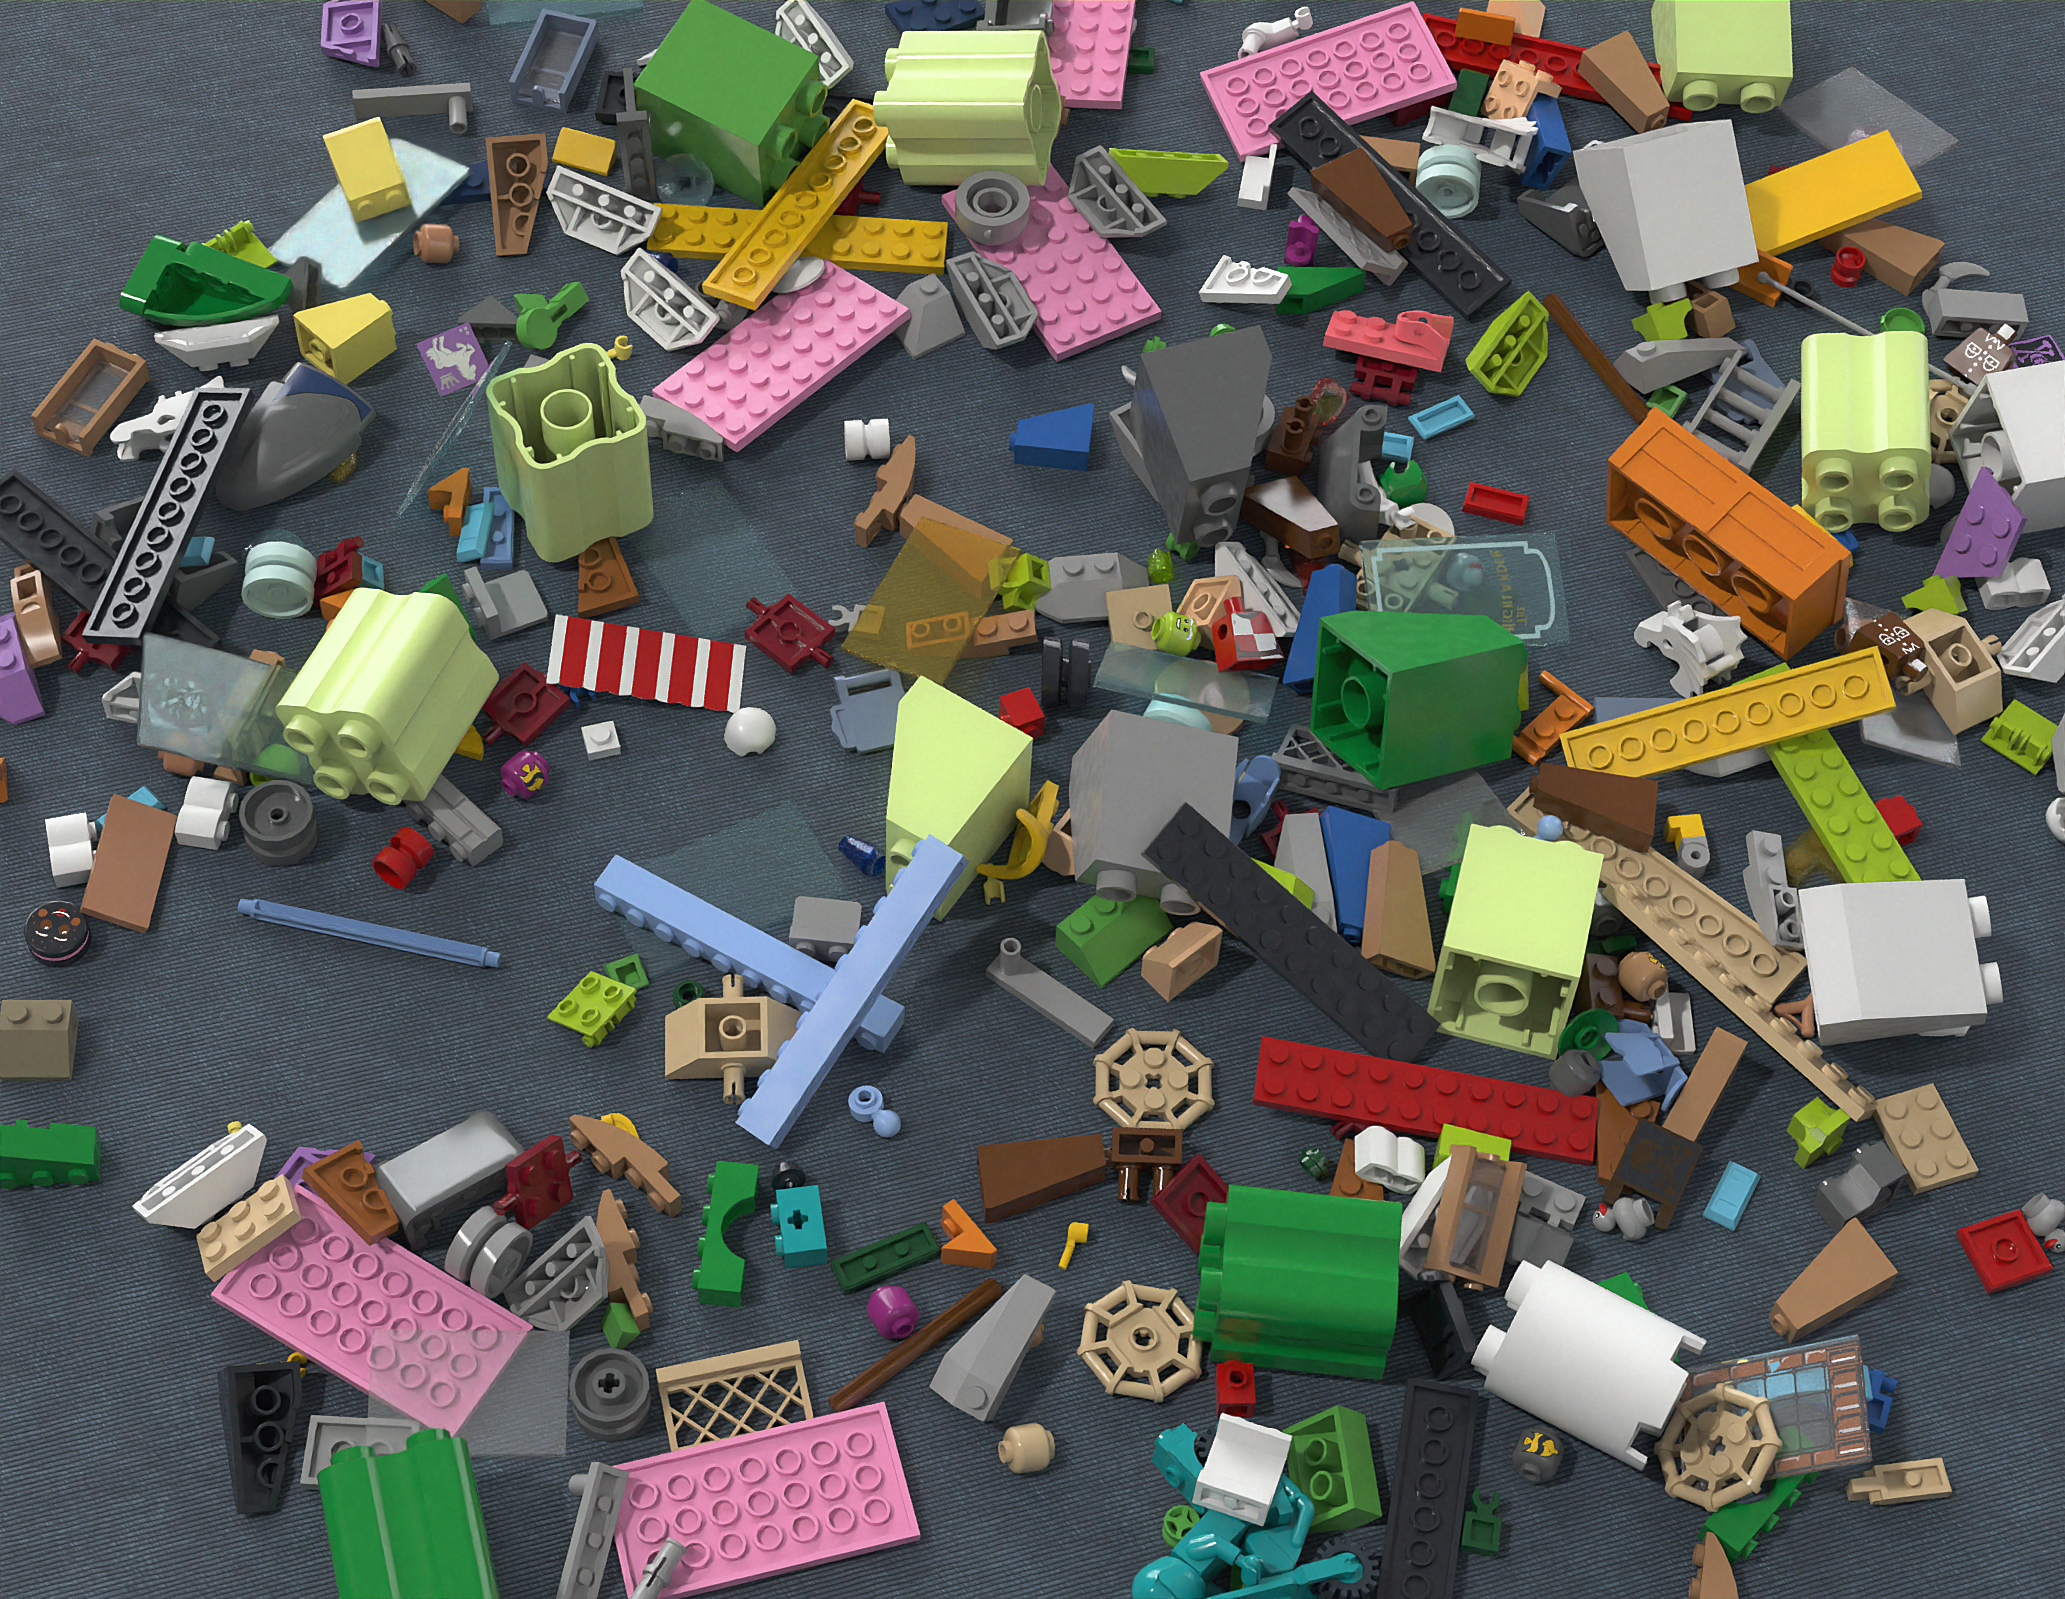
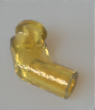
[329,450,359,485]

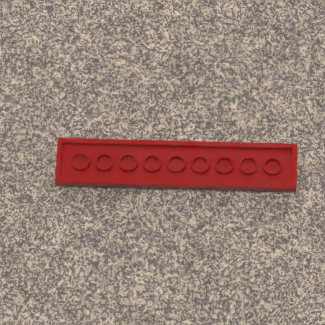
[1422,13,1693,121]
[1252,1036,1598,1166]

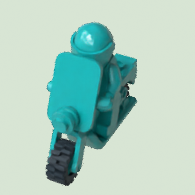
[1132,1421,1379,1599]

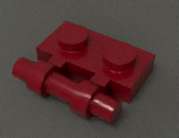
[1349,354,1419,407]
[312,536,364,609]

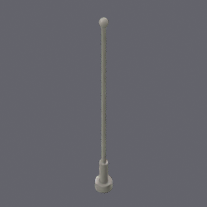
[1757,272,1978,396]

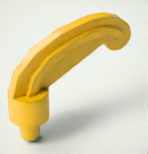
[600,1113,639,1139]

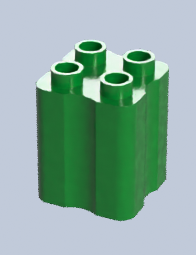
[1192,1184,1402,1381]
[317,1428,500,1599]

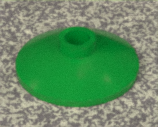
[1558,1008,1619,1061]

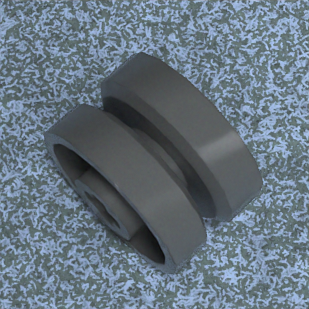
[239,780,319,866]
[569,1348,652,1442]

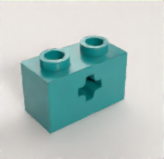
[770,1185,827,1269]

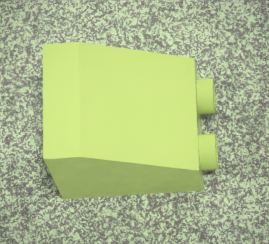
[1651,0,1793,113]
[886,675,1033,921]
[1427,823,1604,1060]

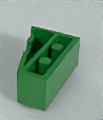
[0,1120,102,1189]

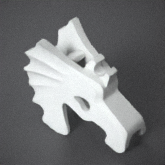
[1422,106,1538,175]
[110,376,225,462]
[1634,601,1748,698]

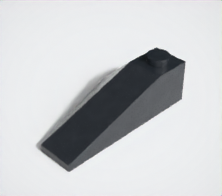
[217,1361,302,1515]

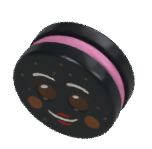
[24,901,92,967]

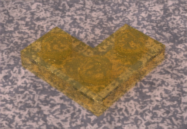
[1783,825,1847,888]

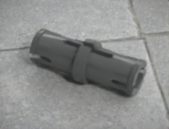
[381,23,417,77]

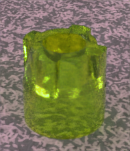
[1146,549,1174,584]

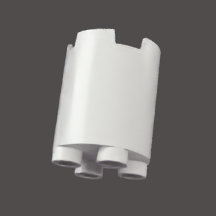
[1471,1260,1707,1471]

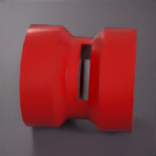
[1830,246,1866,288]

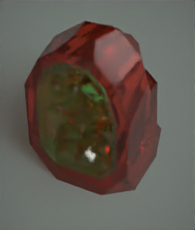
[1309,377,1351,426]

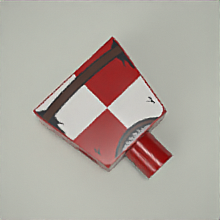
[1211,596,1284,673]

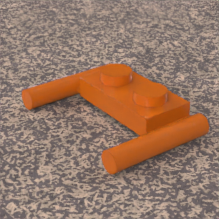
[1512,670,1595,767]

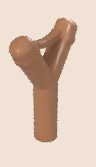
[1773,992,1815,1038]

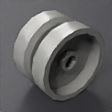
[445,1206,533,1299]

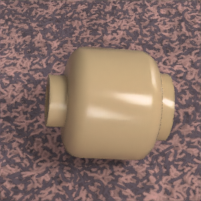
[998,1423,1055,1474]

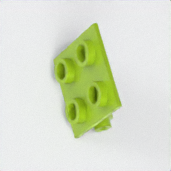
[201,220,278,269]
[1981,699,2058,775]
[547,971,637,1048]

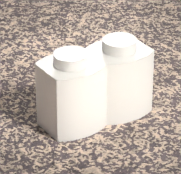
[1975,557,2051,610]
[175,776,238,850]
[45,813,98,888]
[1355,1126,1425,1195]

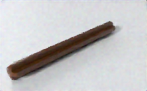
[1543,293,1650,426]
[828,1278,1002,1413]

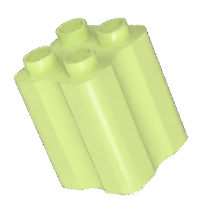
[873,30,1061,186]
[1801,331,1931,533]
[486,343,654,562]
[275,588,499,805]

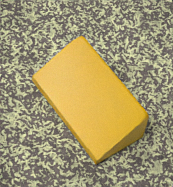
[552,127,618,176]

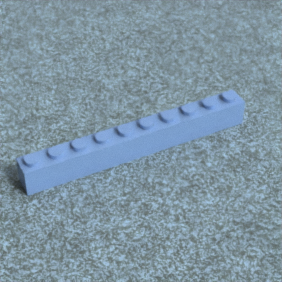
[735,834,969,1149]
[594,855,905,1054]

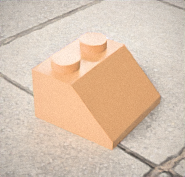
[1141,921,1223,1002]

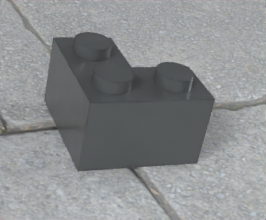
[1812,1140,1908,1234]

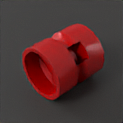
[371,827,434,890]

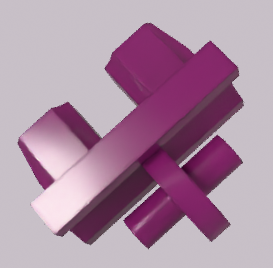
[1284,214,1320,267]

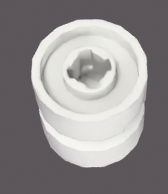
[844,419,890,461]

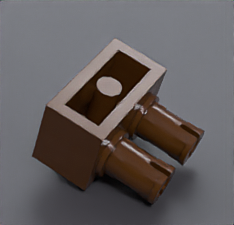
[1265,395,1323,480]
[1574,953,1651,1024]
[1112,1127,1183,1203]

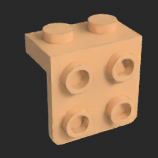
[1481,59,1562,120]

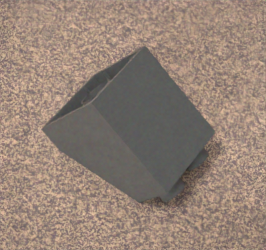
[1128,325,1272,547]

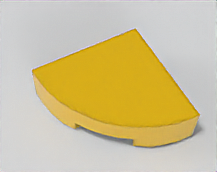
[454,724,484,761]

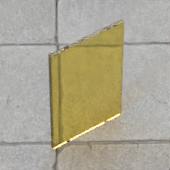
[841,516,1022,687]

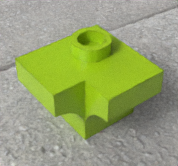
[1631,298,1692,342]
[988,553,1051,613]
[1901,574,1968,615]
[1787,1097,1851,1169]

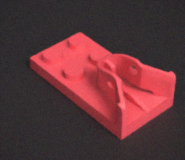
[1323,310,1454,372]

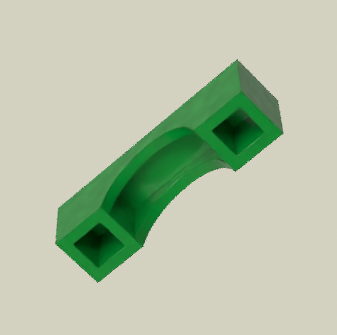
[692,1161,760,1307]
[1697,1424,1824,1566]

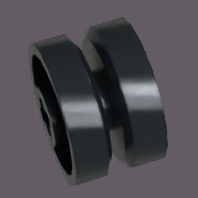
[1040,636,1091,709]

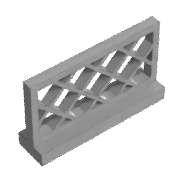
[1287,187,1408,286]

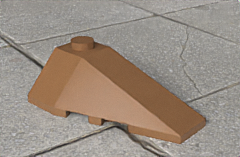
[485,133,548,257]

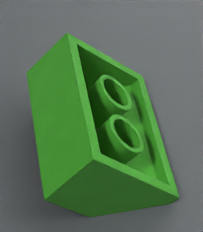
[1055,894,1173,989]
[1282,1405,1382,1533]

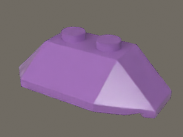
[0,612,46,726]

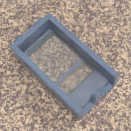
[509,9,599,114]

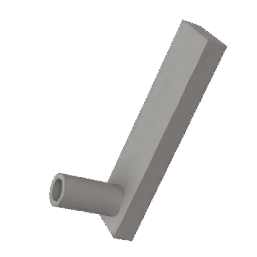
[352,83,473,134]
[986,938,1114,1049]
[556,1462,629,1599]

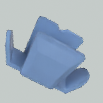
[1229,755,1281,846]
[1598,1019,1688,1113]

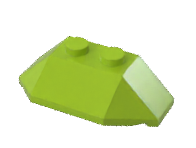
[1108,148,1229,198]
[1465,291,1549,397]

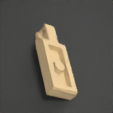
[1845,1458,1952,1505]

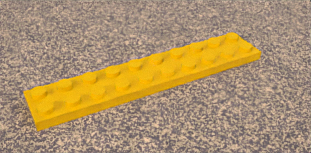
[702,99,889,311]
[647,203,948,275]
[1559,646,1896,779]

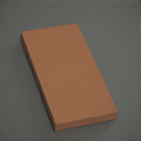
[80,794,177,934]

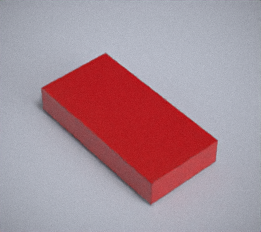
[1462,482,1530,526]

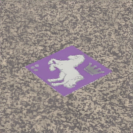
[416,322,493,397]

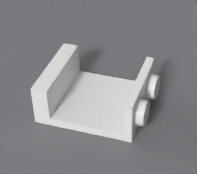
[1192,1413,1292,1526]

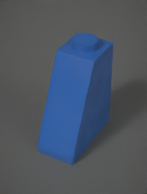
[1009,404,1094,471]

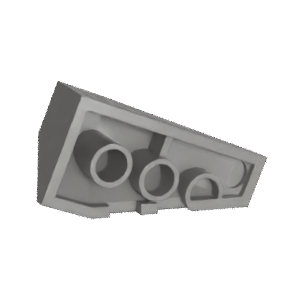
[1613,337,1746,394]
[1274,813,1337,933]
[929,1274,1057,1422]

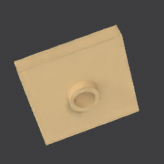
[1105,584,1172,656]

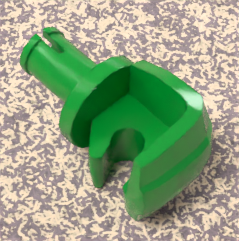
[1375,460,1428,510]

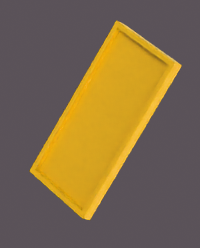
[1744,130,1922,256]

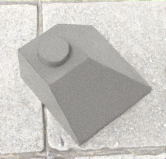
[892,273,965,360]

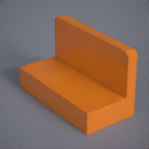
[1454,8,1516,46]
[1728,248,1793,308]

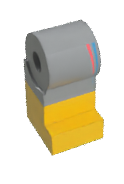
[1663,814,1710,880]

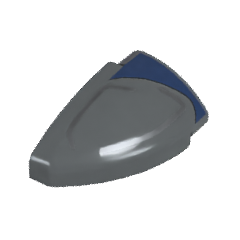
[216,362,376,511]

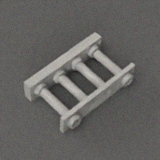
[1682,349,1801,475]

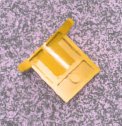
[976,780,1059,879]

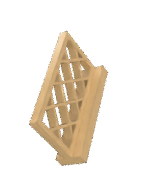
[656,1340,814,1452]

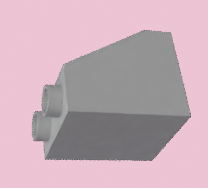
[1069,710,1239,915]

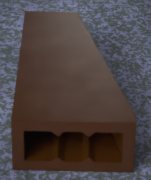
[1310,146,1413,253]
[1240,475,1340,559]
[1529,762,1658,853]
[976,1134,1111,1224]

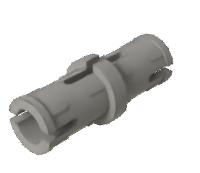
[629,1538,687,1599]

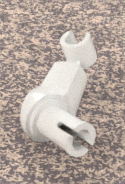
[1238,7,1313,59]
[1357,461,1416,530]

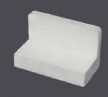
[1237,144,1277,210]
[1648,982,1696,1055]

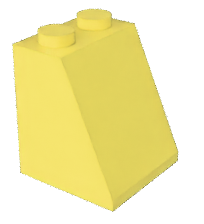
[323,117,412,223]
[293,293,397,385]

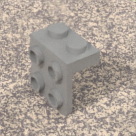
[462,566,548,640]
[789,896,862,962]

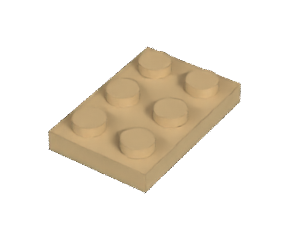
[1872,1083,1979,1195]
[196,1173,302,1282]

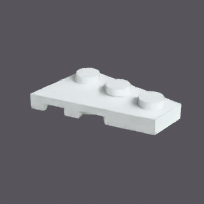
[1199,255,1292,304]

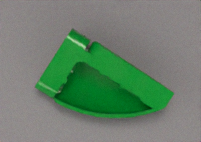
[119,234,294,327]

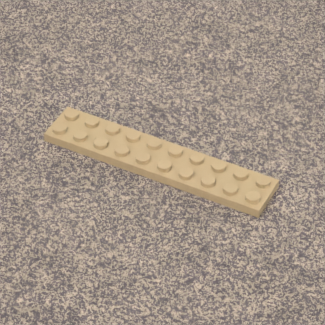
[1504,787,1807,1006]
[1601,883,1877,1122]

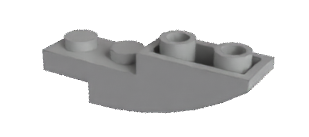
[638,395,724,462]
[1743,830,1805,951]

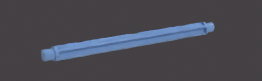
[238,898,502,968]

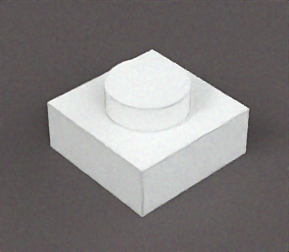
[581,721,621,761]

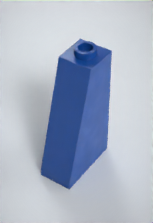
[1518,92,1571,190]
[1283,564,1357,694]
[1319,805,1391,943]

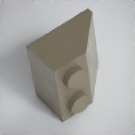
[0,1000,79,1081]

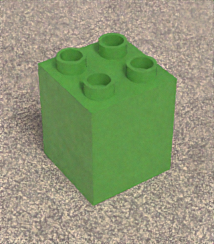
[633,0,830,208]

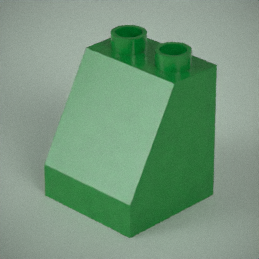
[1310,611,1528,790]

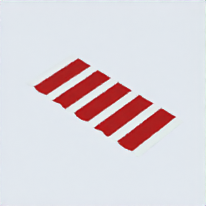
[546,615,746,713]

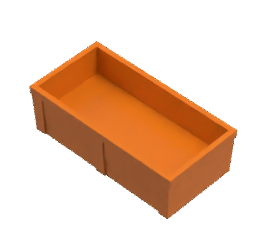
[1606,406,1852,661]

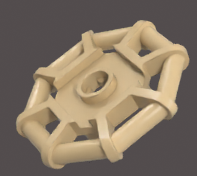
[1929,376,1971,466]
[1093,1028,1215,1131]
[1077,1280,1203,1404]
[1654,1383,1783,1512]

